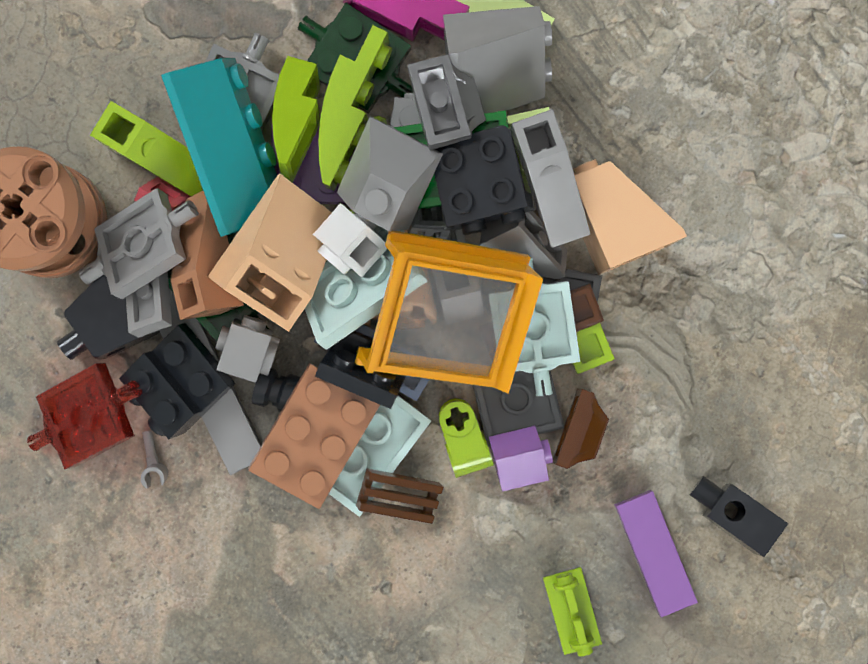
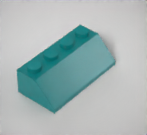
[161,58,277,237]

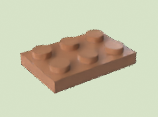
[248,363,380,509]

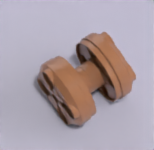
[0,146,107,278]

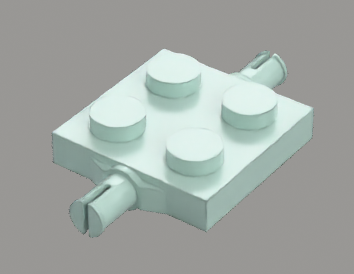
[488,258,580,396]

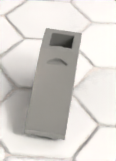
[511,109,591,248]

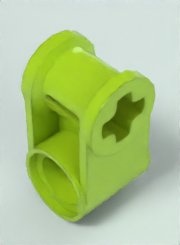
[439,398,494,478]

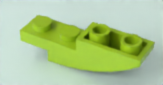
[318,25,392,191]

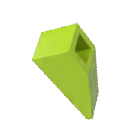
[90,101,203,196]

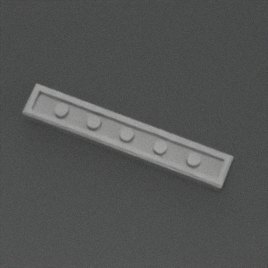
[159,268,262,475]

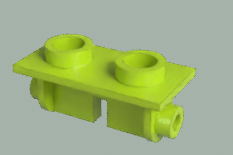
[543,567,602,656]

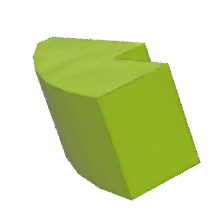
[272,56,320,183]

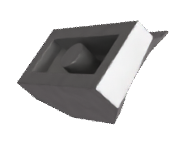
[407,54,486,150]

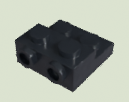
[119,323,236,440]

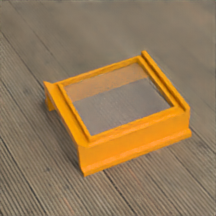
[355,231,543,394]

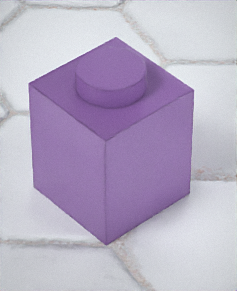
[489,426,553,492]

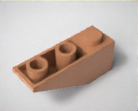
[171,191,244,320]

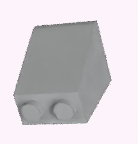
[443,6,552,114]

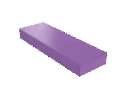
[614,490,698,617]

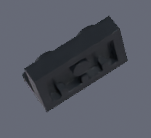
[315,331,407,409]

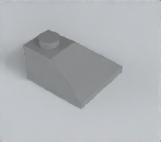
[337,117,443,231]

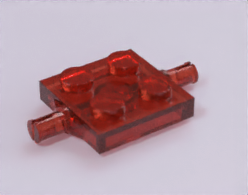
[27,363,142,470]

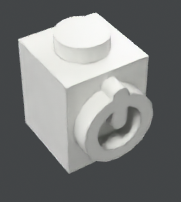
[313,203,387,277]

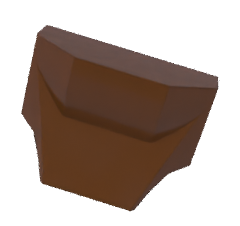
[553,388,609,469]

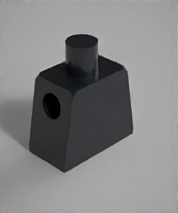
[57,275,160,360]
[689,476,789,557]

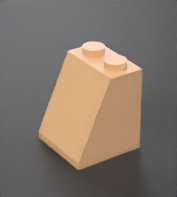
[573,159,687,275]

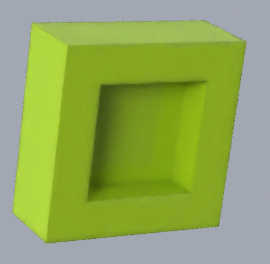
[572,323,615,374]

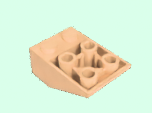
[208,174,332,332]

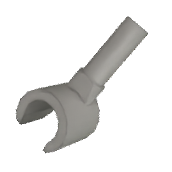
[141,431,168,488]

